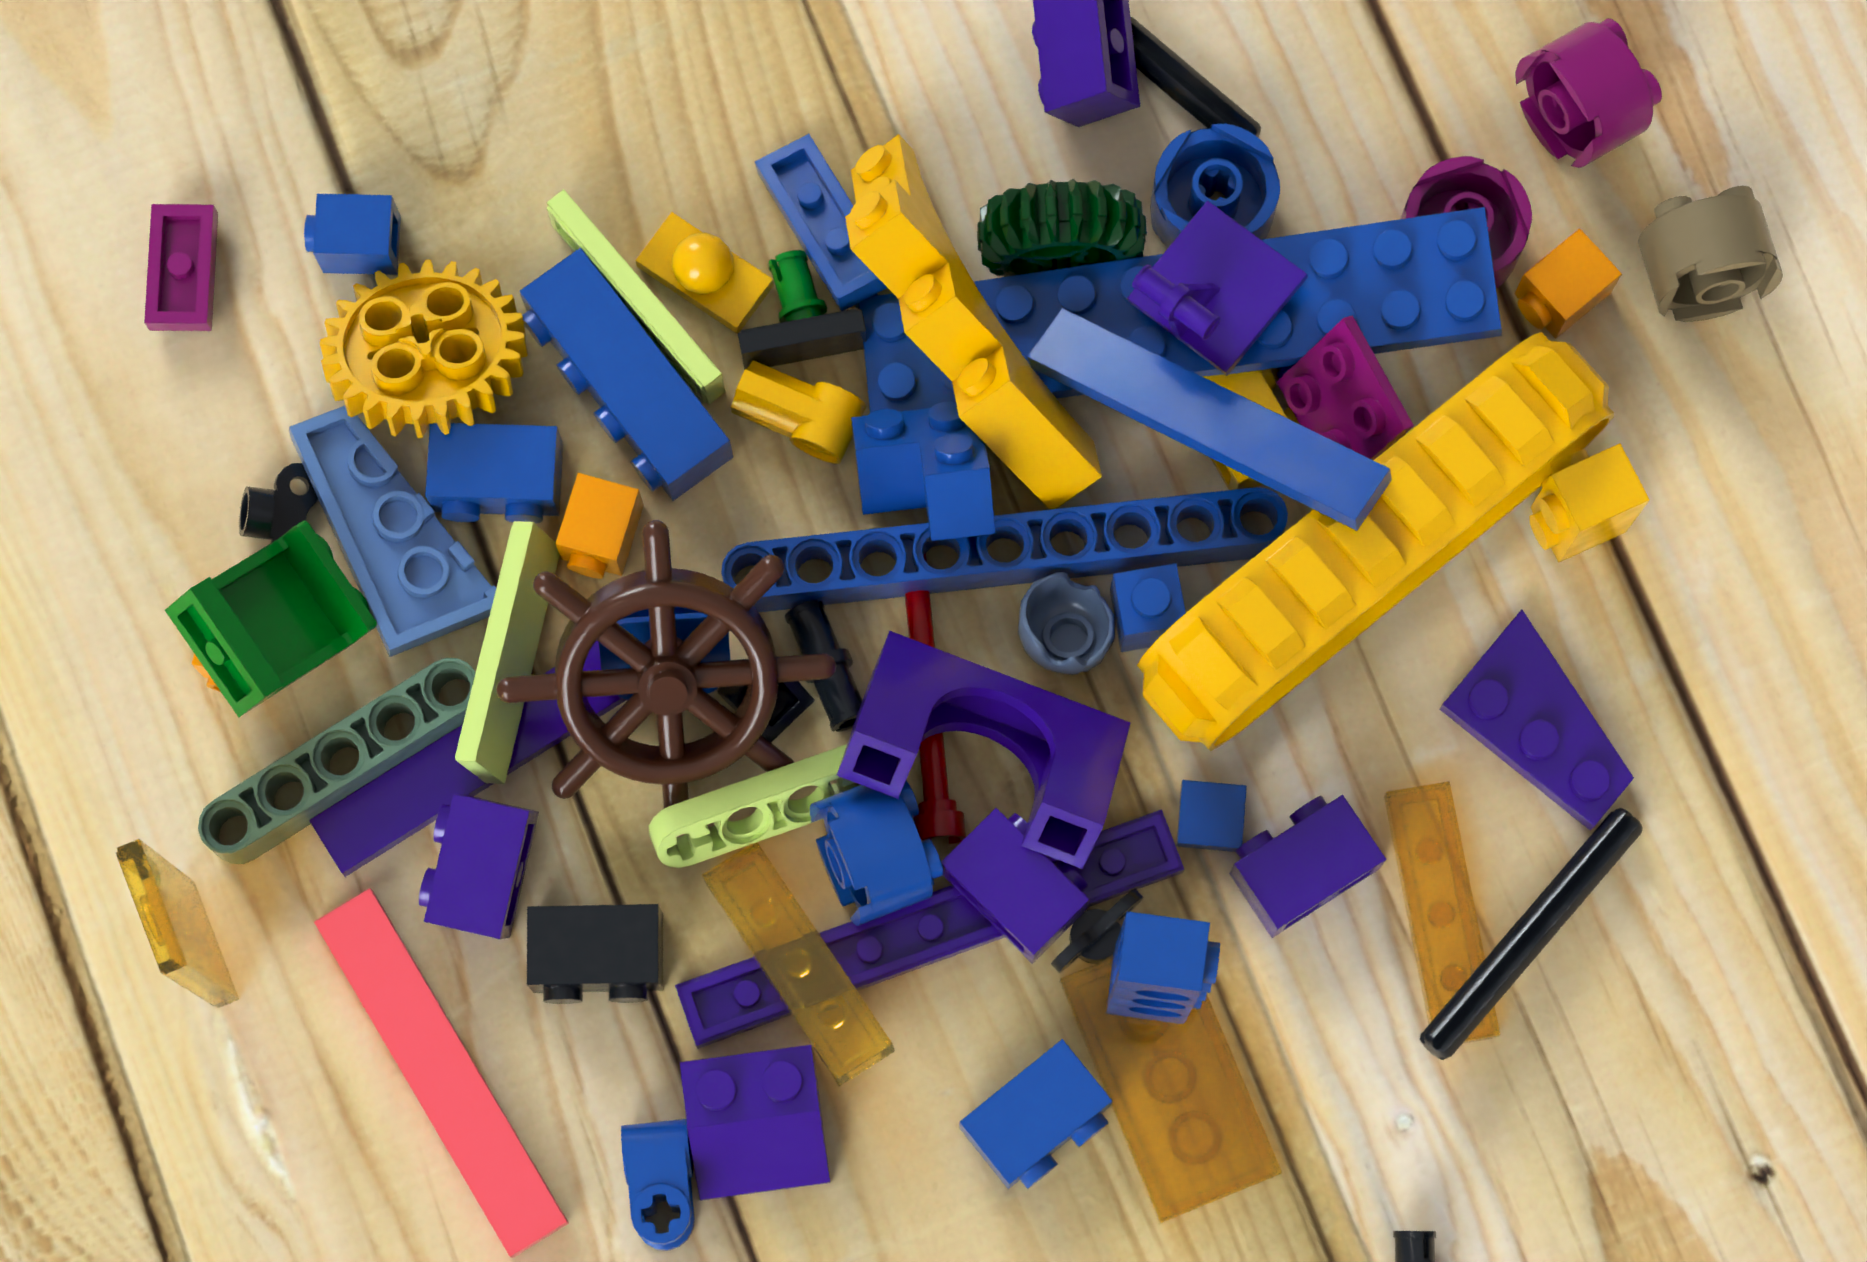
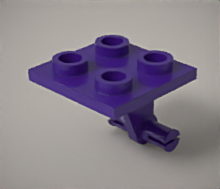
[1127,200,1308,376]

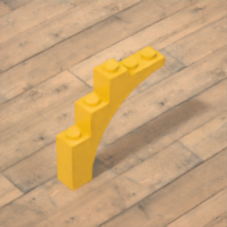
[845,134,1102,510]

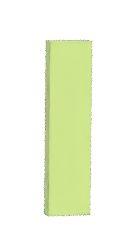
[547,189,725,405]
[455,521,560,784]

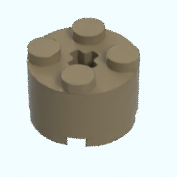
[1638,186,1783,322]

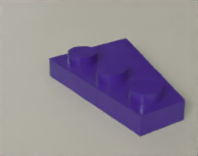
[1439,609,1634,830]

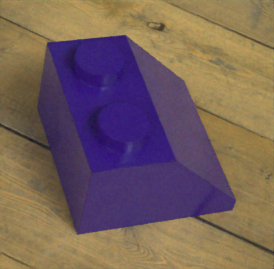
[680,1045,830,1201]

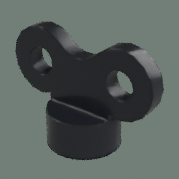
[239,463,319,544]
[1051,888,1144,973]

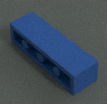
[519,247,733,501]

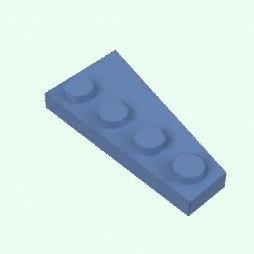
[289,406,496,657]

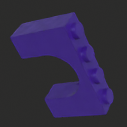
[836,631,1131,869]

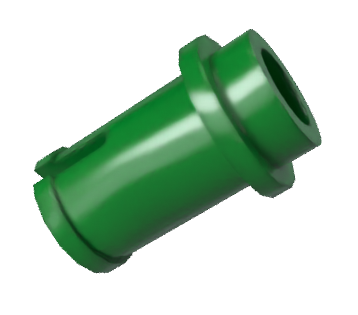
[768,250,828,323]

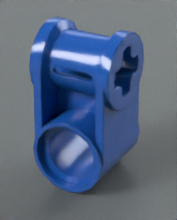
[621,1119,695,1251]

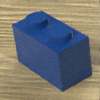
[425,423,563,524]
[959,1039,1112,1189]

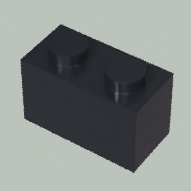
[527,904,663,1004]

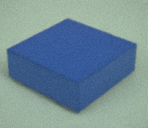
[1176,780,1247,852]

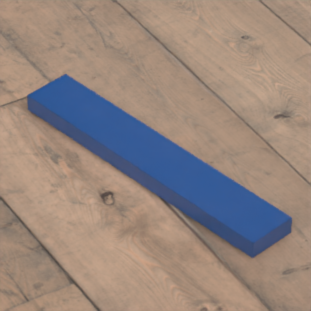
[1027,308,1392,531]

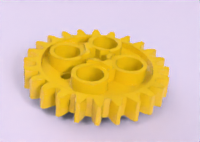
[320,259,528,438]

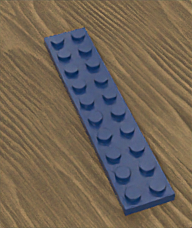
[859,207,1502,413]

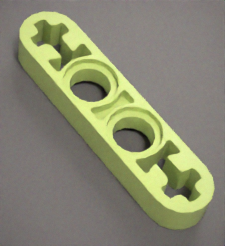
[649,744,860,868]

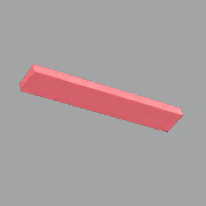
[314,888,569,1258]

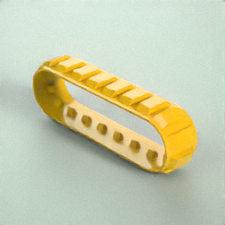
[1137,332,1614,751]

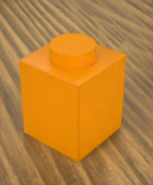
[1514,228,1622,339]
[555,473,644,579]

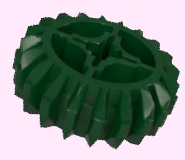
[977,179,1147,277]

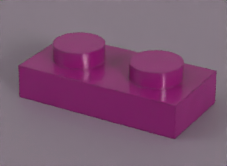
[144,204,218,331]

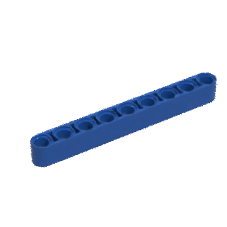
[721,487,1288,612]

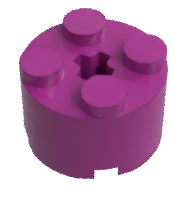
[1515,18,1662,168]
[1400,156,1532,289]

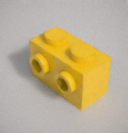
[1529,443,1650,563]

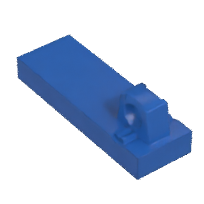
[754,134,887,311]

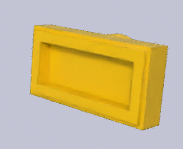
[635,212,774,334]

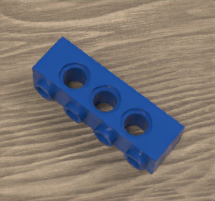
[1106,911,1220,1024]

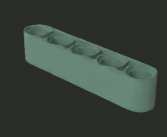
[198,658,476,864]

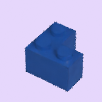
[851,401,996,541]

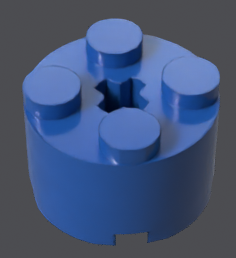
[1150,124,1280,248]
[810,780,943,926]

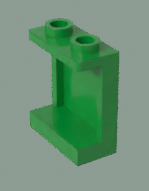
[165,520,377,717]

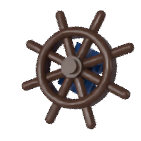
[496,520,836,809]

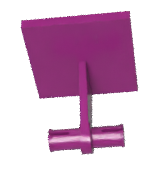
[1277,315,1414,460]

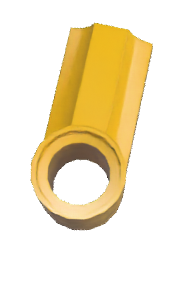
[731,360,867,464]

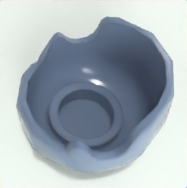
[1018,572,1115,675]

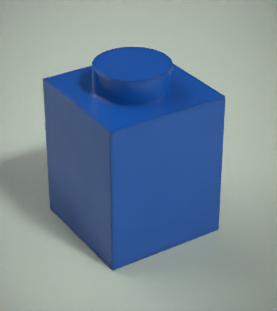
[304,194,401,275]
[1110,563,1186,652]

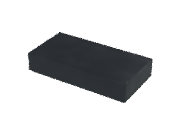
[738,308,867,370]

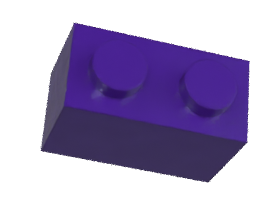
[1032,0,1140,127]
[419,794,539,939]
[1229,794,1387,938]
[941,808,1090,964]

